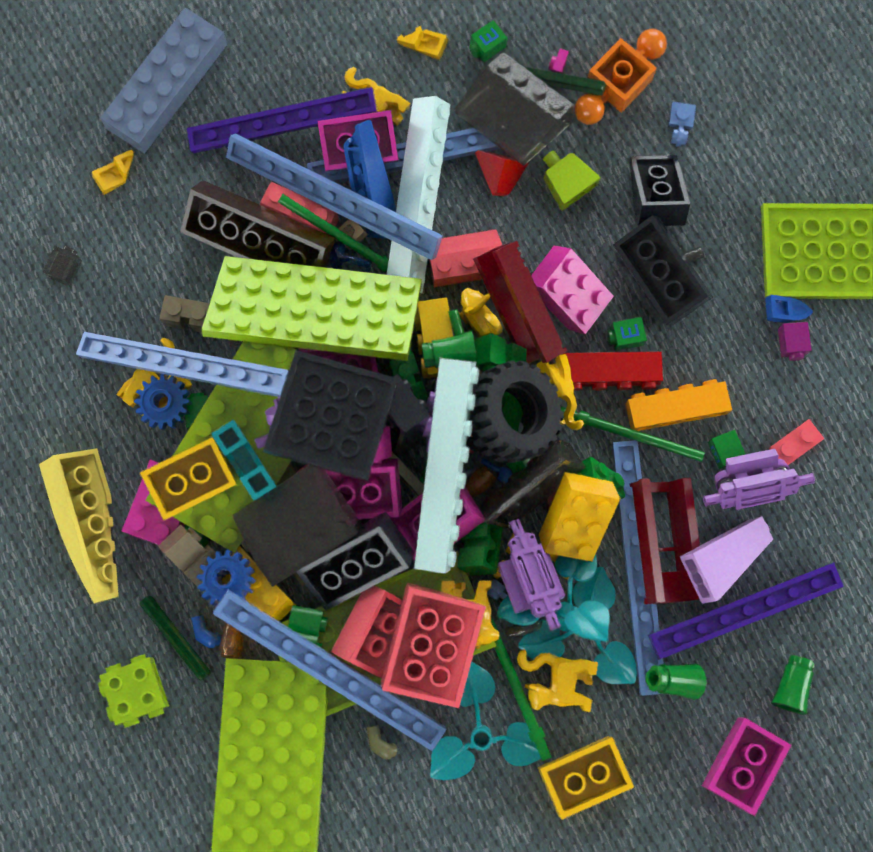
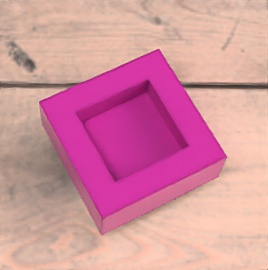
[548,48,569,73]

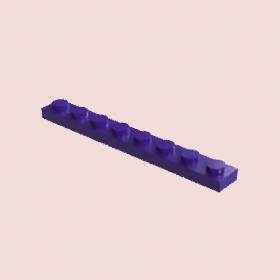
[187,87,378,154]
[648,563,844,659]

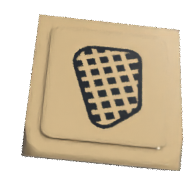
[339,219,368,250]

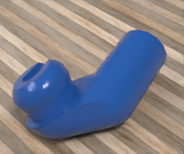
[191,615,222,648]

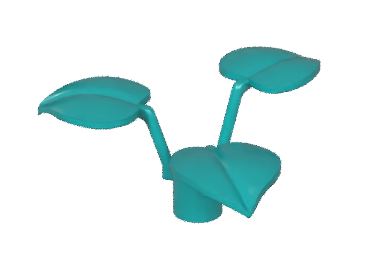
[497,554,610,642]
[518,567,637,685]
[430,661,541,780]

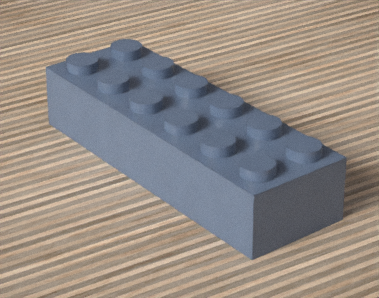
[100,8,227,154]

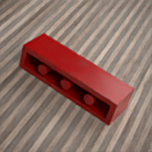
[562,351,663,391]

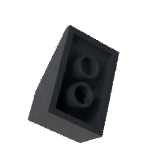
[630,155,690,226]

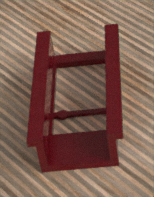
[473,241,567,364]
[629,478,700,605]

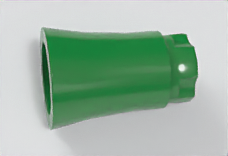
[422,331,477,368]
[771,655,815,715]
[646,663,706,700]

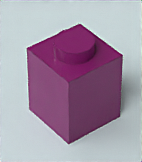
[778,322,812,361]

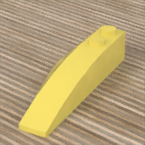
[39,448,118,603]

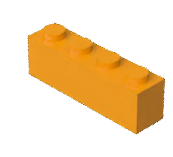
[625,379,732,431]

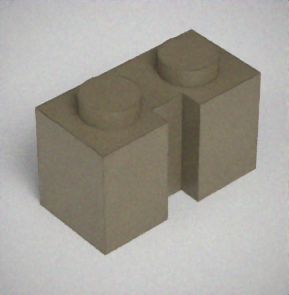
[159,295,210,333]
[158,525,216,586]

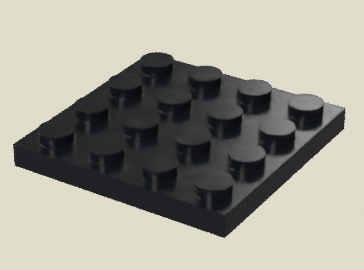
[263,350,398,482]

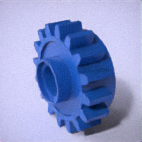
[134,374,192,430]
[197,550,256,607]

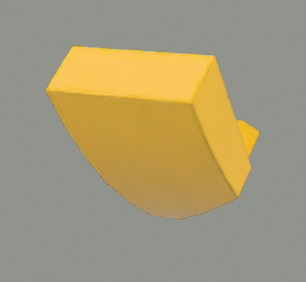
[397,26,449,60]
[92,149,134,195]

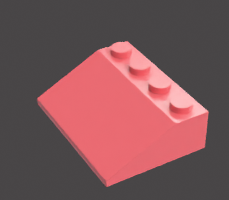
[380,583,486,708]

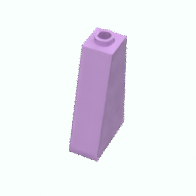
[680,516,773,603]

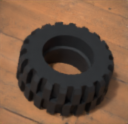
[469,361,564,463]

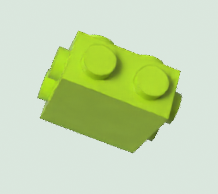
[98,654,169,728]

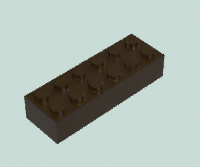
[180,180,335,268]

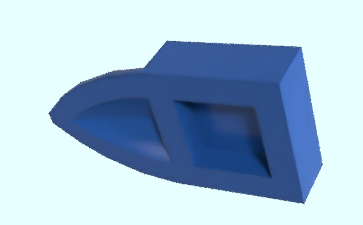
[765,295,813,323]

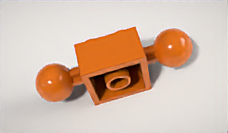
[574,29,667,125]

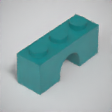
[211,420,277,501]

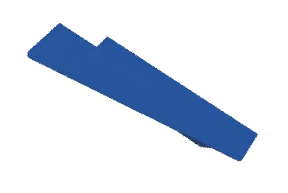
[343,120,396,239]

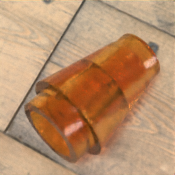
[465,465,497,498]
[219,622,245,659]

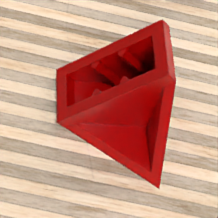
[475,150,529,196]

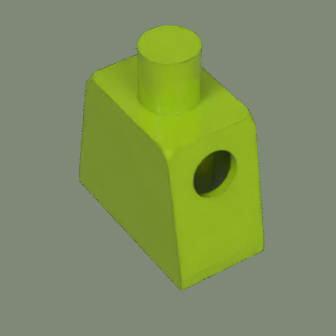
[543,150,601,211]

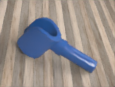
[481,458,513,484]

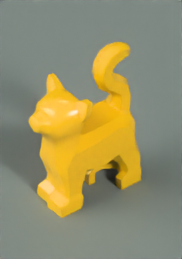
[342,67,410,126]
[459,288,502,337]
[116,338,192,422]
[537,354,584,430]
[441,581,499,649]
[517,649,598,712]

